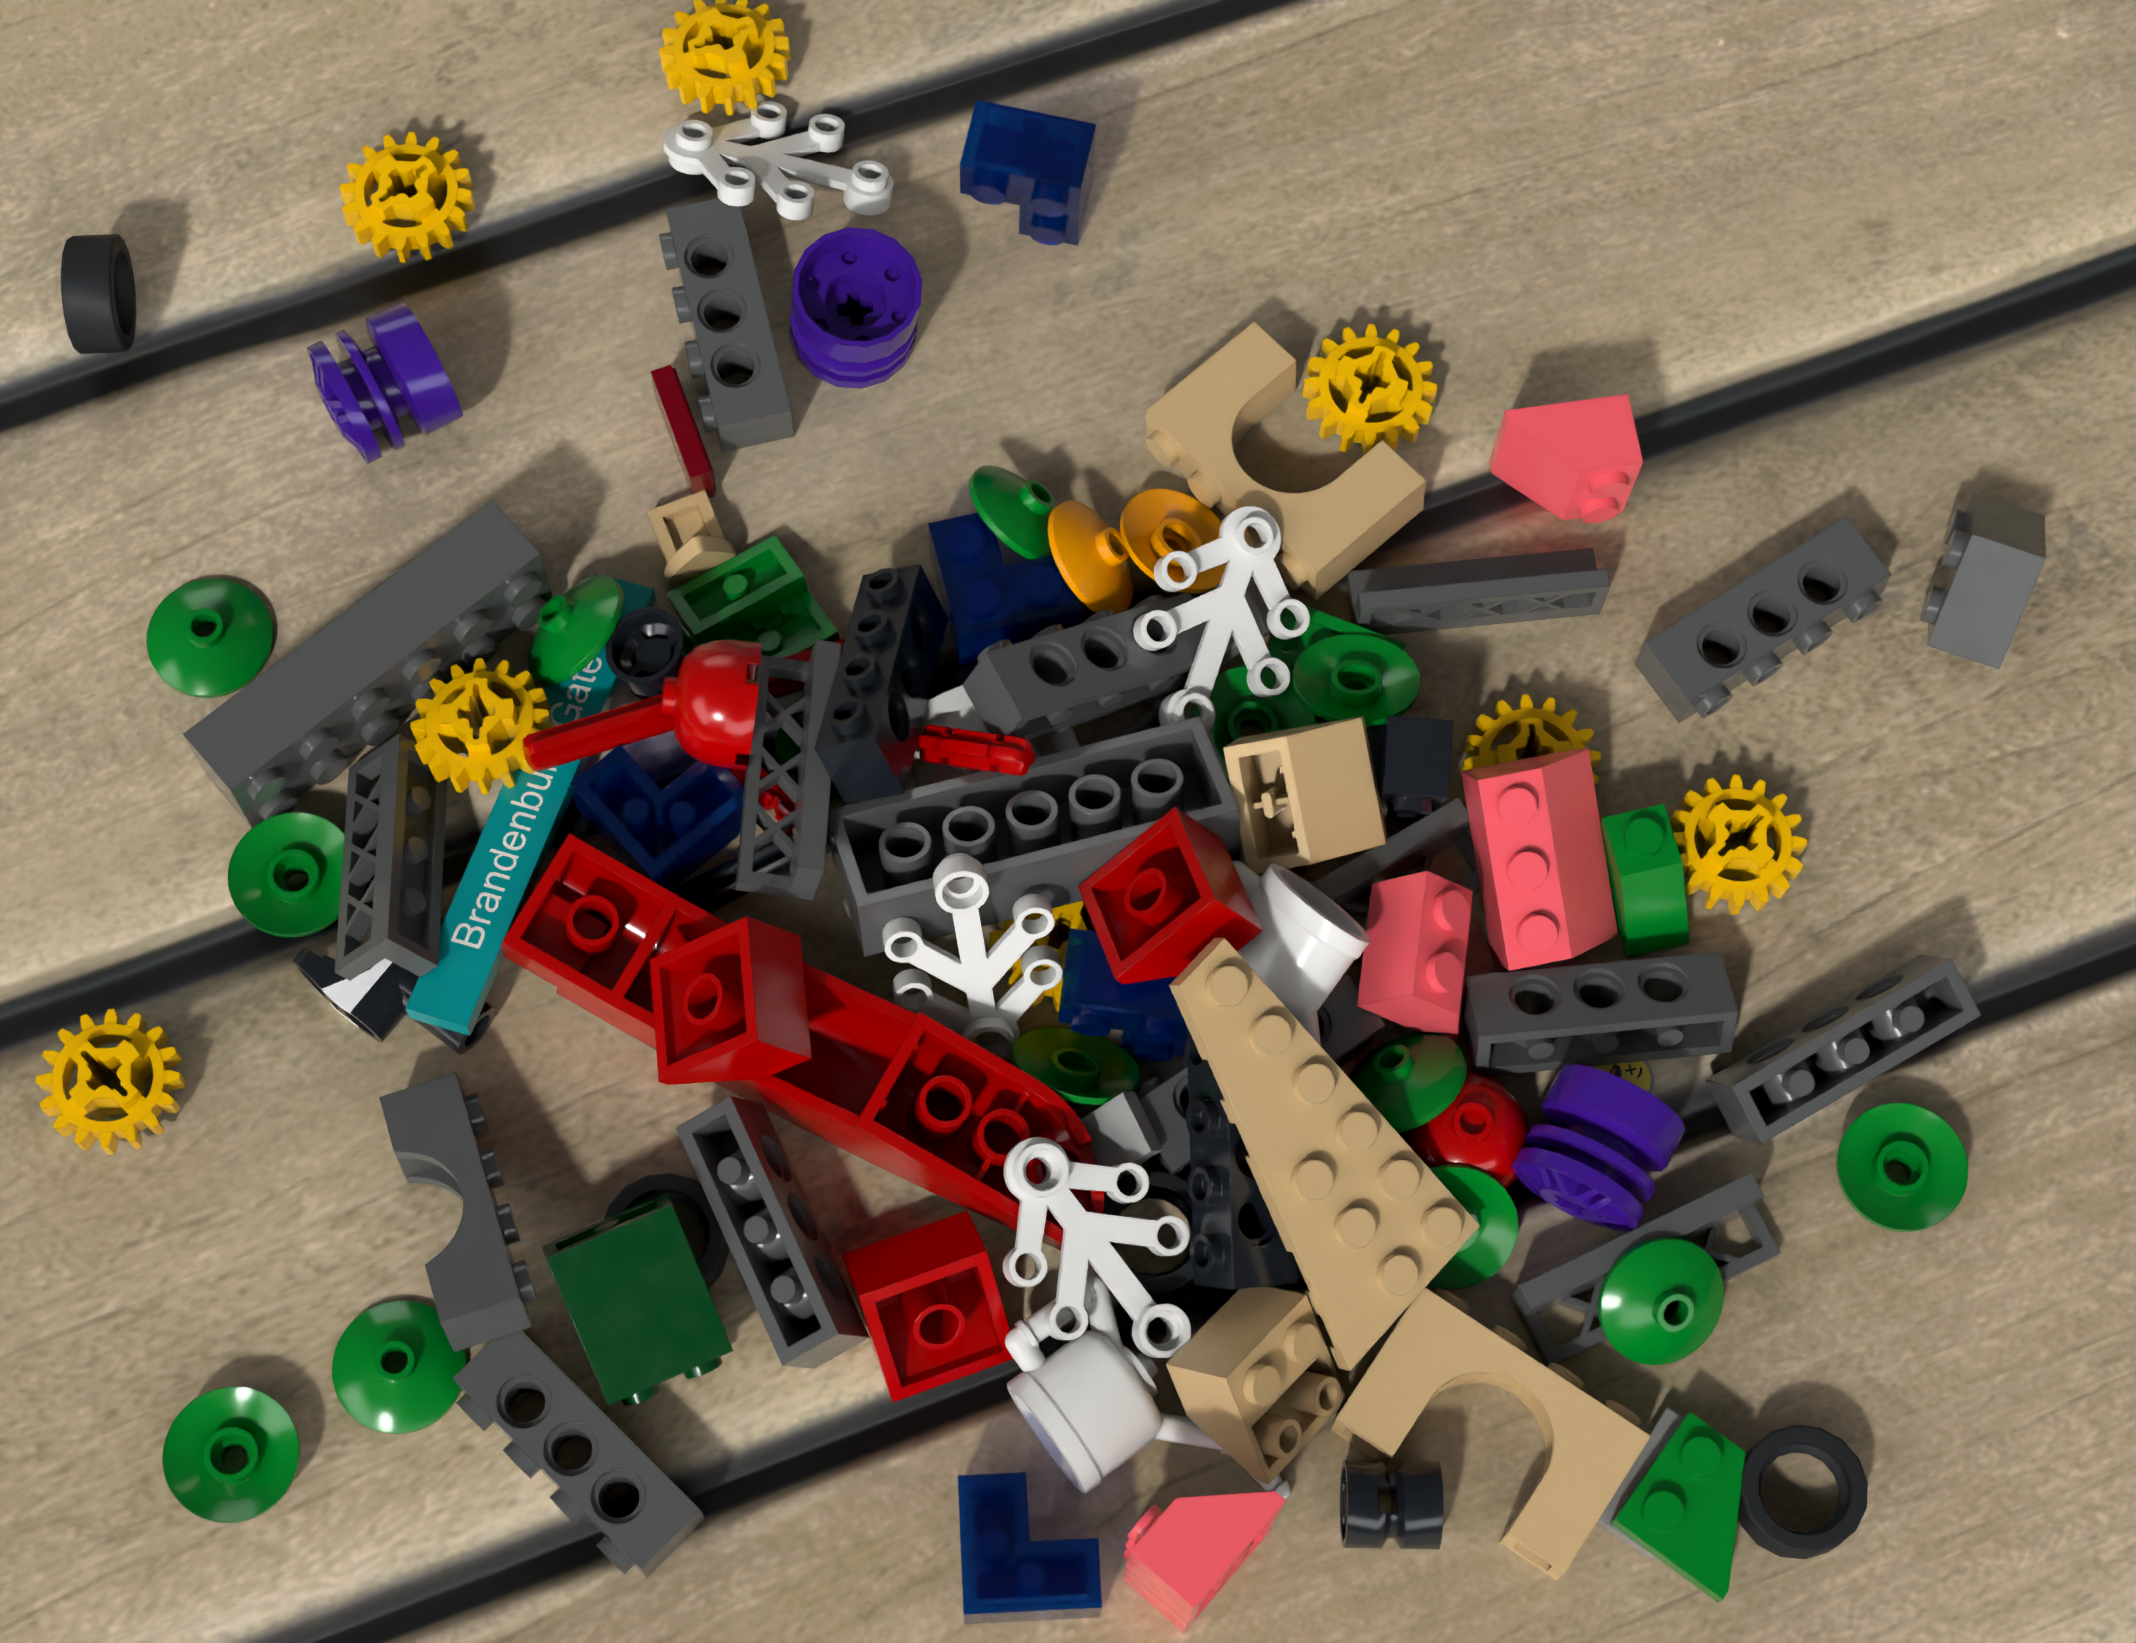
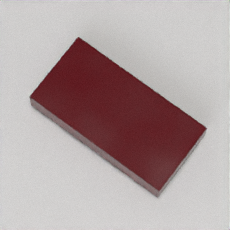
[650,365,717,498]

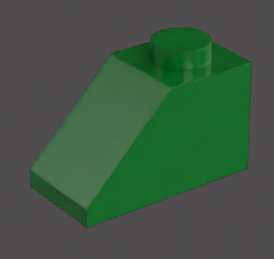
[1600,803,1690,959]

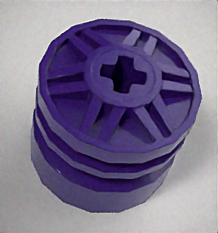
[789,227,922,389]
[307,300,463,465]
[1511,1064,1685,1232]

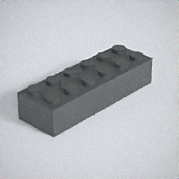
[183,499,553,828]
[827,716,1240,957]

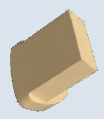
[647,490,738,587]

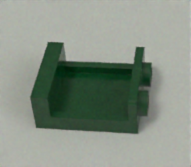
[542,1193,733,1406]

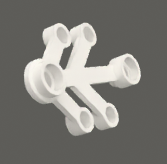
[663,101,894,220]
[1133,506,1310,733]
[882,853,1063,1061]
[1003,1137,1191,1358]

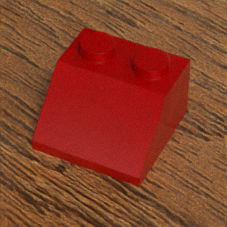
[1078,807,1263,985]
[649,916,812,1085]
[842,1211,1013,1402]

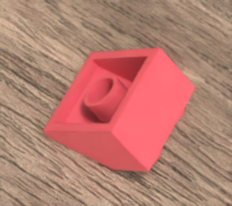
[1489,394,1643,523]
[1357,871,1473,1043]

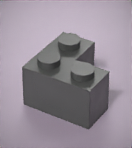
[1920,492,2046,669]

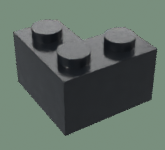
[1316,716,1453,821]

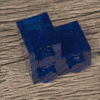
[960,100,1096,246]
[928,512,1082,665]
[570,744,744,890]
[1058,928,1187,1062]
[958,1472,1102,1624]

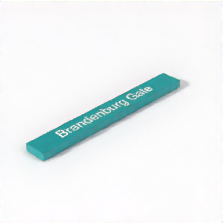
[405,573,656,1036]

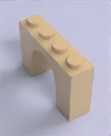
[1145,322,1426,601]
[1330,1288,1651,1580]

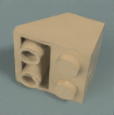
[1223,716,1388,874]
[1166,1286,1348,1484]

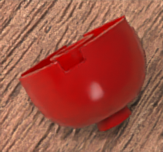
[660,639,762,770]
[1398,1072,1529,1190]

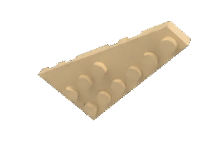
[1169,938,1480,1371]

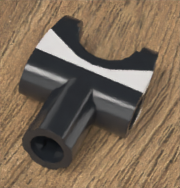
[293,876,496,1055]

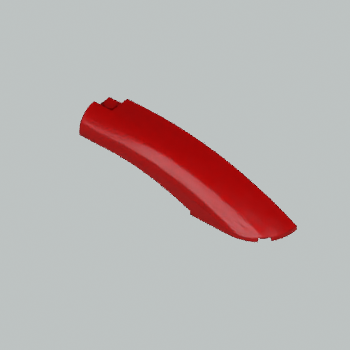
[501,833,1104,1250]

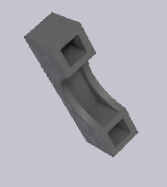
[379,1073,537,1352]

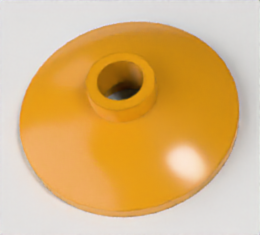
[1120,488,1227,594]
[1047,500,1133,614]

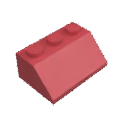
[1461,747,1618,971]
[1122,1491,1286,1633]

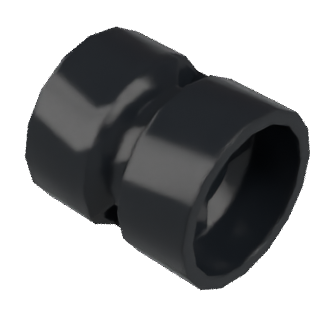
[605,607,699,701]
[1340,1460,1443,1549]

